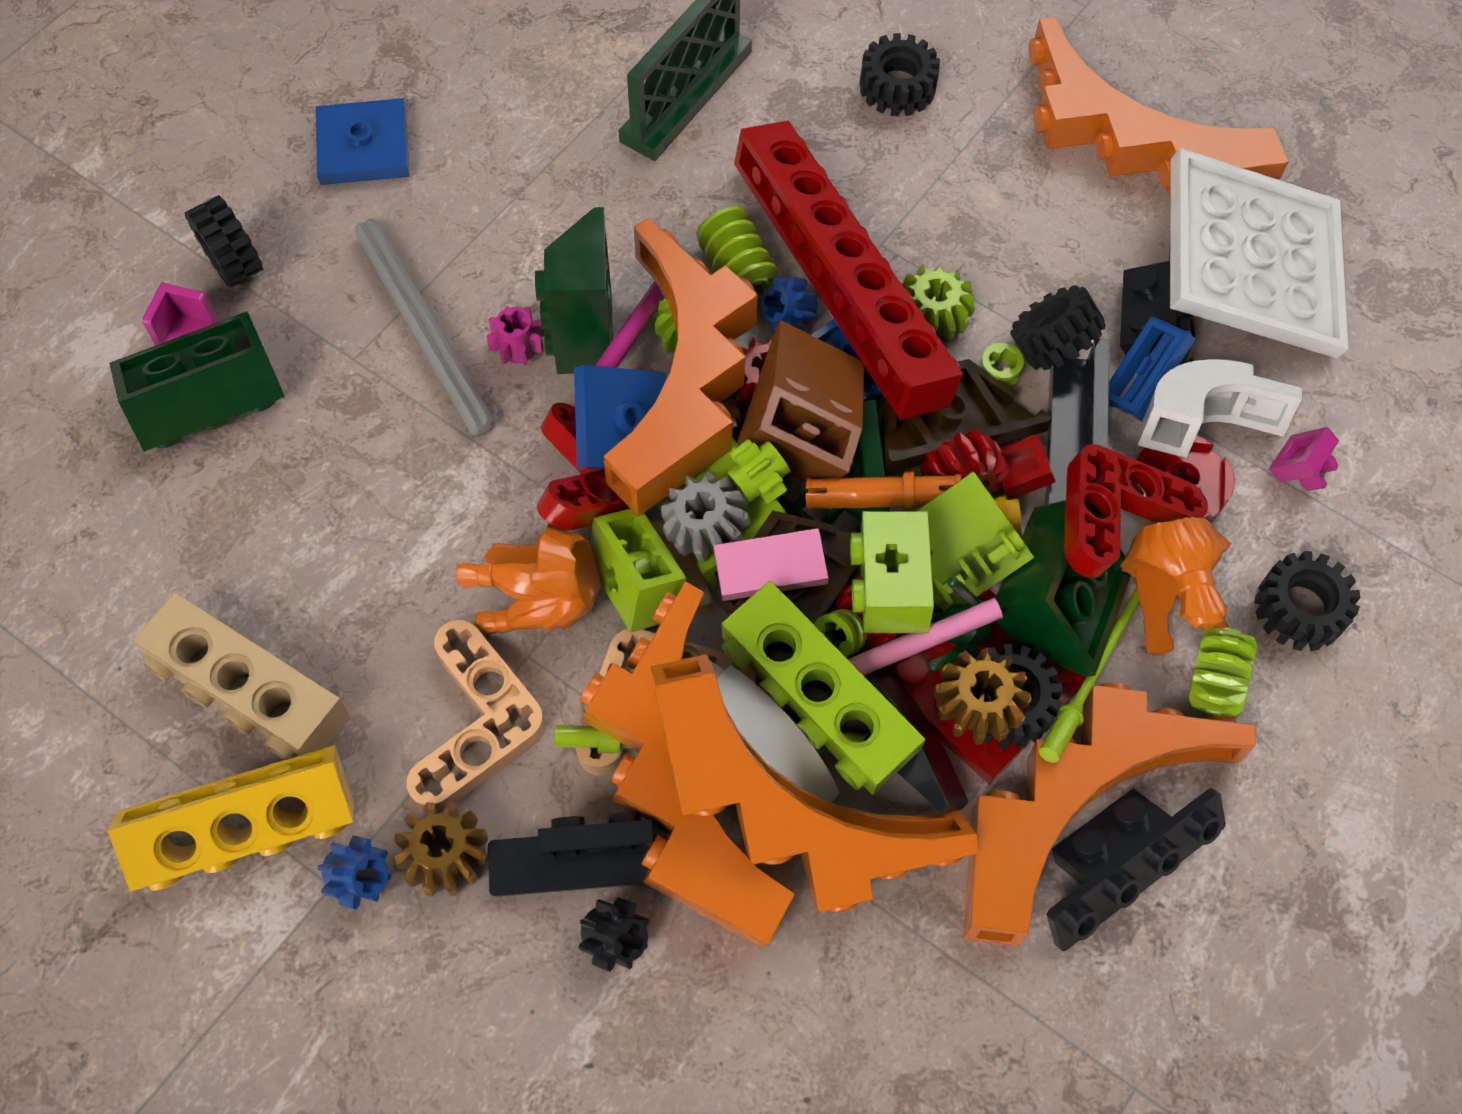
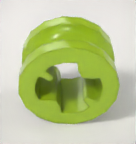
[980,342,1024,388]
[814,609,867,658]

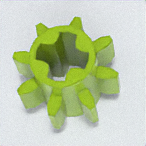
[726,439,791,505]

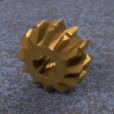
[934,647,1031,745]
[393,800,489,897]

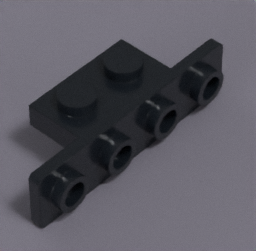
[1120,251,1197,365]
[1046,788,1226,951]
[488,812,669,897]

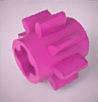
[486,306,544,365]

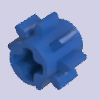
[761,277,818,333]
[318,835,392,910]

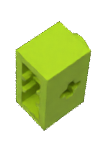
[590,509,686,633]
[850,512,934,633]

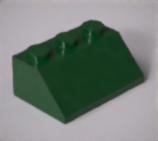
[535,207,613,374]
[109,311,285,452]
[995,500,1131,677]

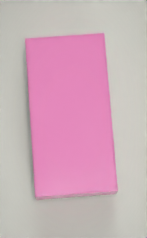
[713,528,828,601]

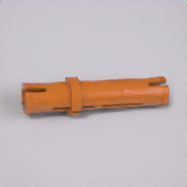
[806,471,961,512]

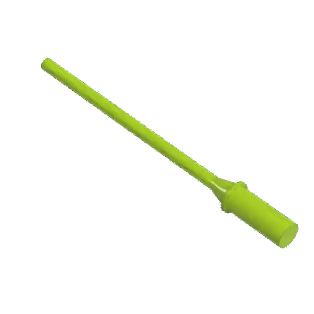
[1039,587,1140,763]

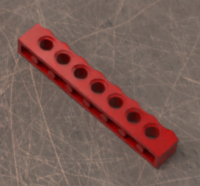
[734,120,963,420]

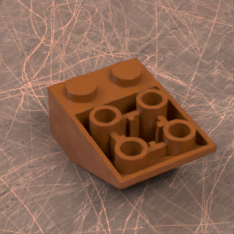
[735,320,864,482]

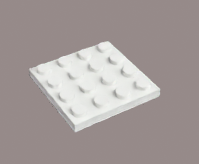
[1170,148,1348,359]

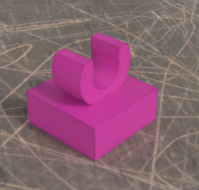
[1269,427,1339,491]

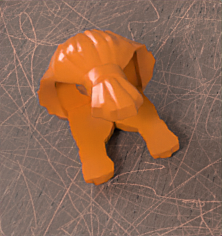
[1120,517,1232,656]
[456,523,602,636]

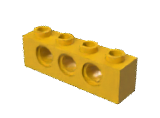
[107,745,354,892]

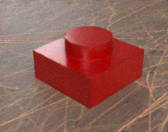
[1001,434,1056,500]

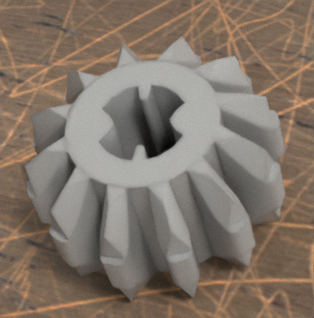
[661,471,750,563]

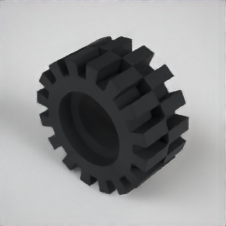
[859,33,940,117]
[185,195,264,288]
[1010,285,1106,370]
[1254,551,1360,651]
[970,644,1063,750]

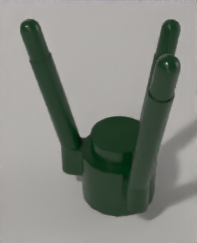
[929,577,993,671]

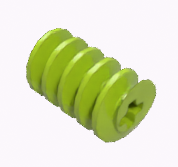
[696,206,778,307]

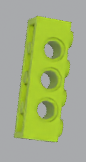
[721,580,926,796]

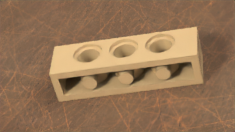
[132,592,351,760]

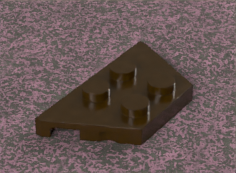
[882,359,1053,474]

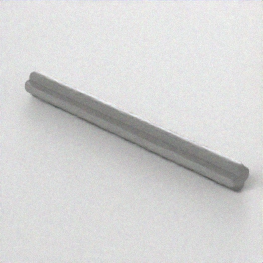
[355,219,494,436]

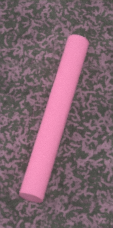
[848,598,1003,676]

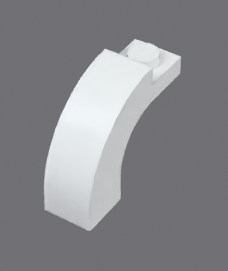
[1138,359,1302,458]
[709,660,840,802]

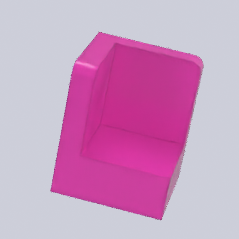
[142,282,219,345]

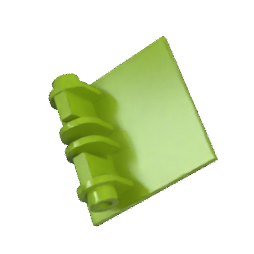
[916,471,1034,612]

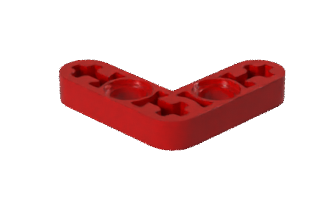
[537,403,630,531]
[1064,444,1208,578]

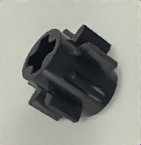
[578,897,650,972]

